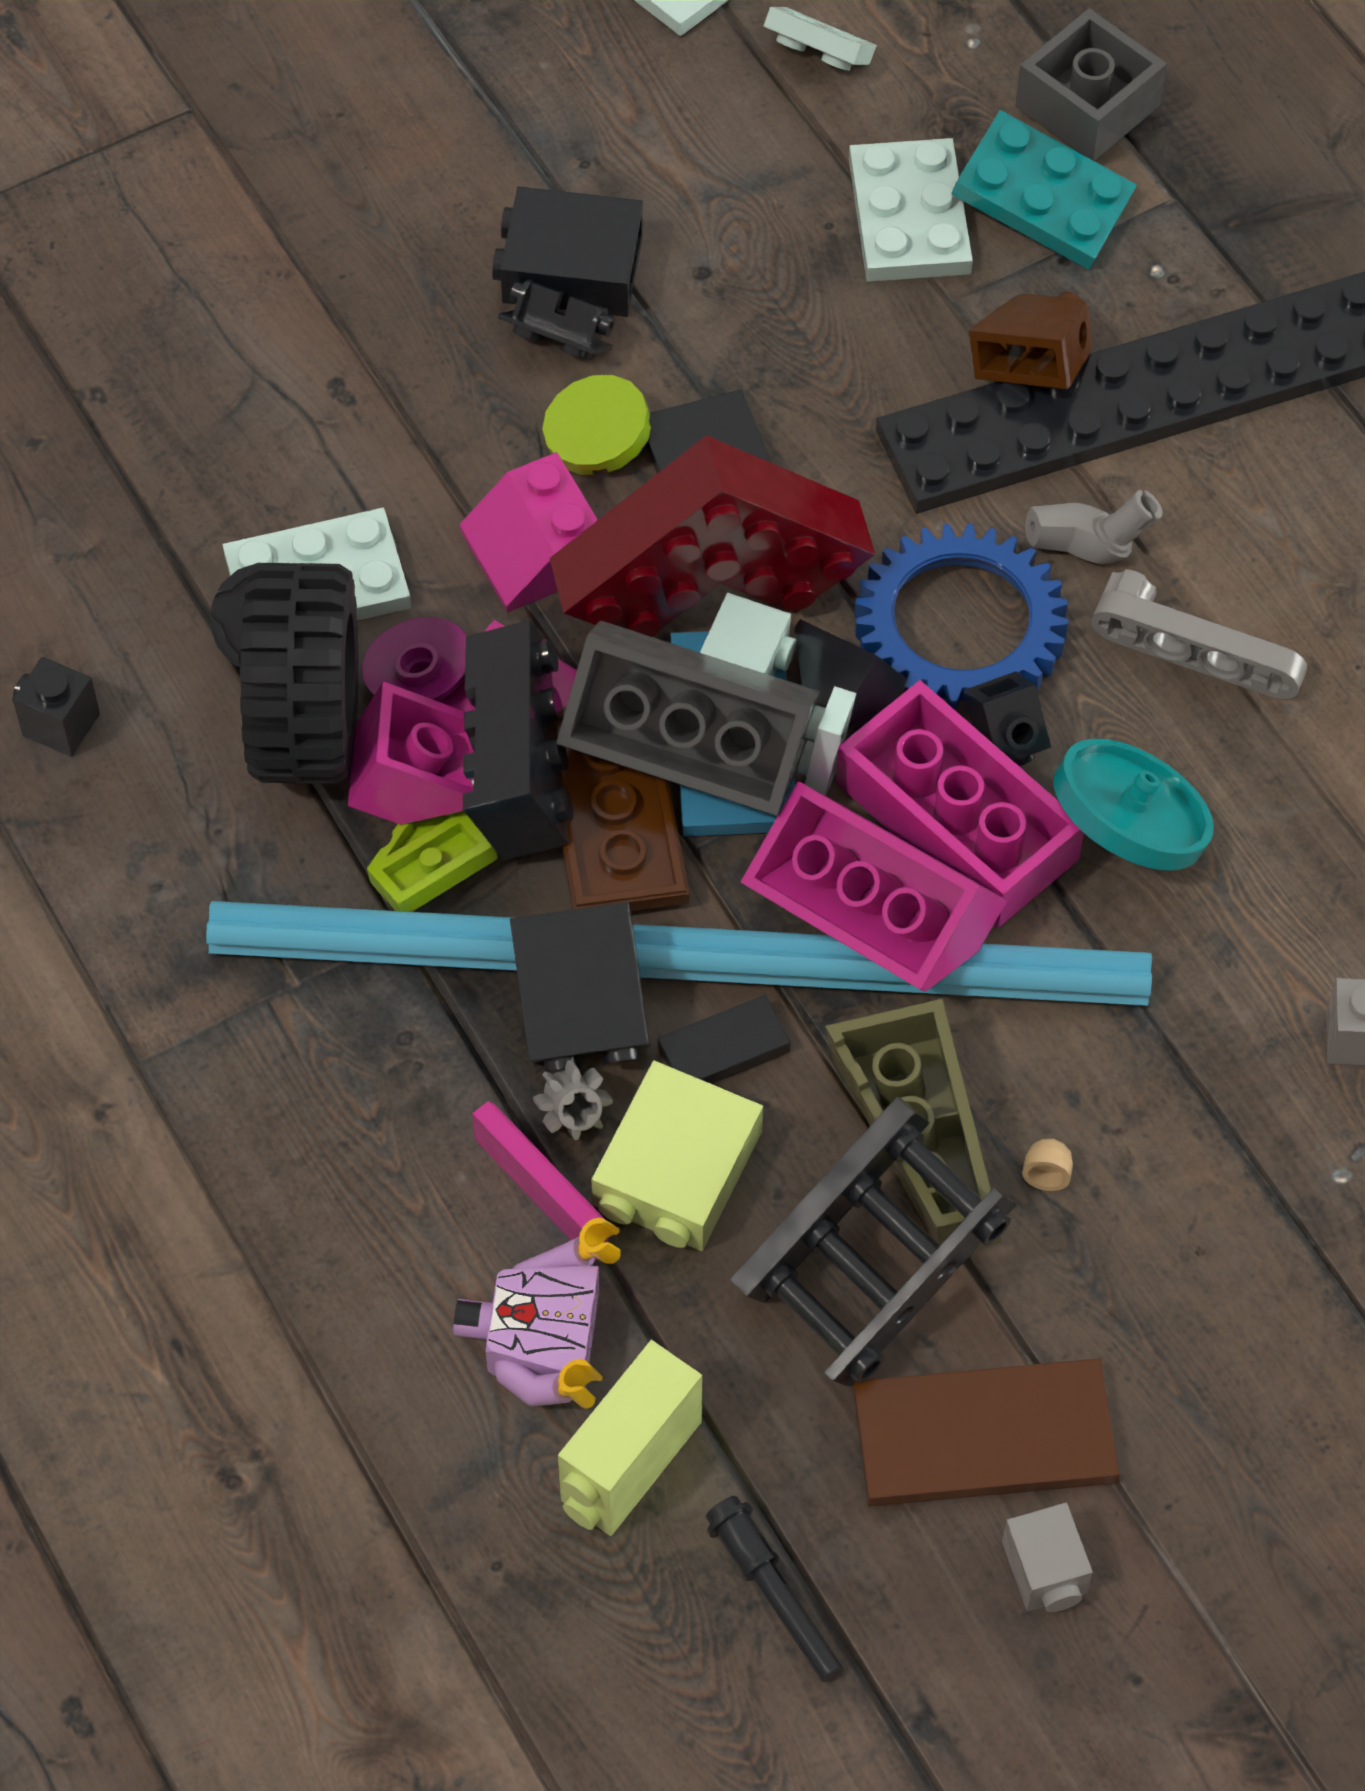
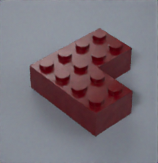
[549,435,876,637]

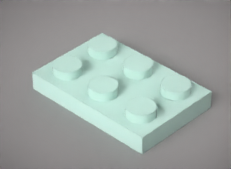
[849,138,973,282]
[222,507,411,620]

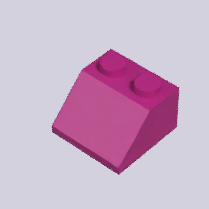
[459,452,597,613]
[348,681,474,825]

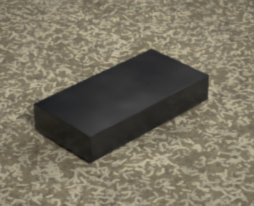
[658,994,791,1084]

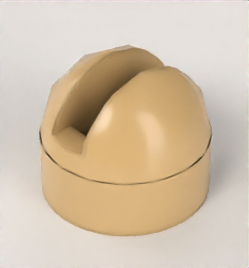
[1022,1138,1073,1191]

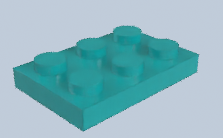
[951,110,1137,270]

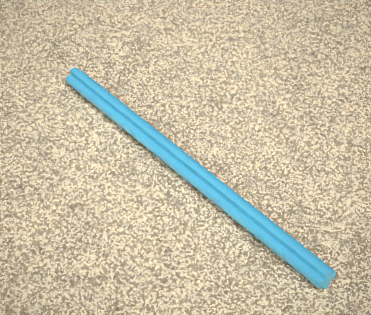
[206,901,1152,1006]

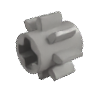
[533,1060,613,1140]

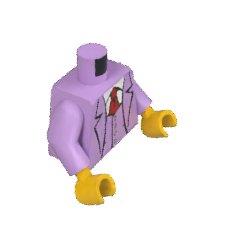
[453,1218,620,1409]

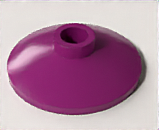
[362,617,467,701]

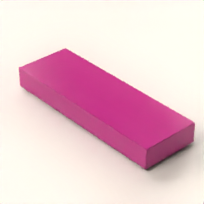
[472,1101,609,1262]

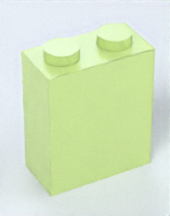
[591,1060,763,1252]
[558,1340,702,1536]

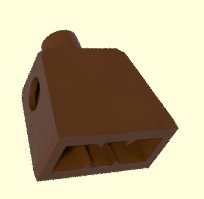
[969,292,1092,389]

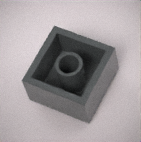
[1015,8,1168,161]

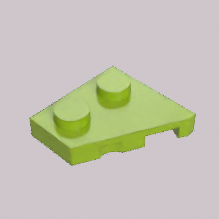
[367,811,498,912]

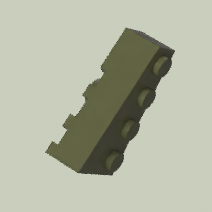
[825,999,1001,1248]

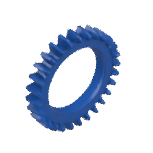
[854,524,1069,711]

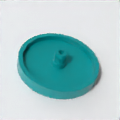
[1053,739,1214,871]

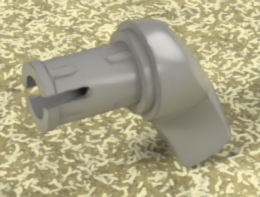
[1025,489,1163,564]

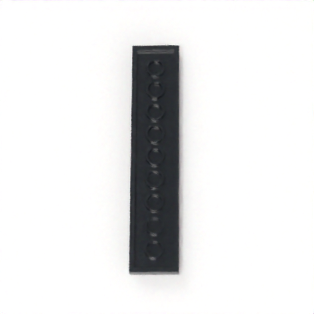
[876,271,1365,514]

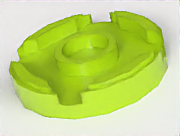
[542,375,651,475]

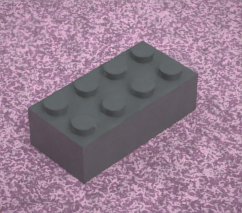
[556,620,820,816]

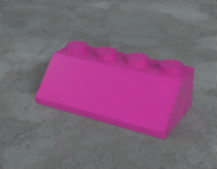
[741,781,1008,992]

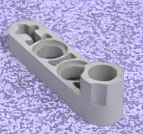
[1091,569,1307,699]

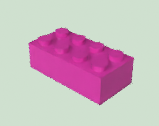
[835,680,1084,928]

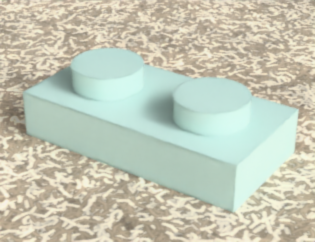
[764,7,877,71]
[797,686,856,796]

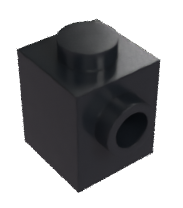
[12,657,100,757]
[964,671,1052,766]

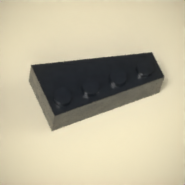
[463,620,574,860]

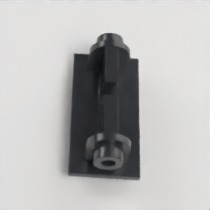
[498,279,616,359]

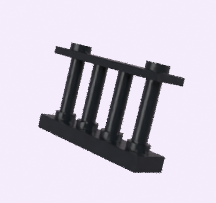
[730,1096,1017,1387]

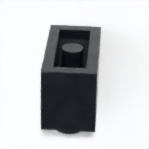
[794,619,907,735]

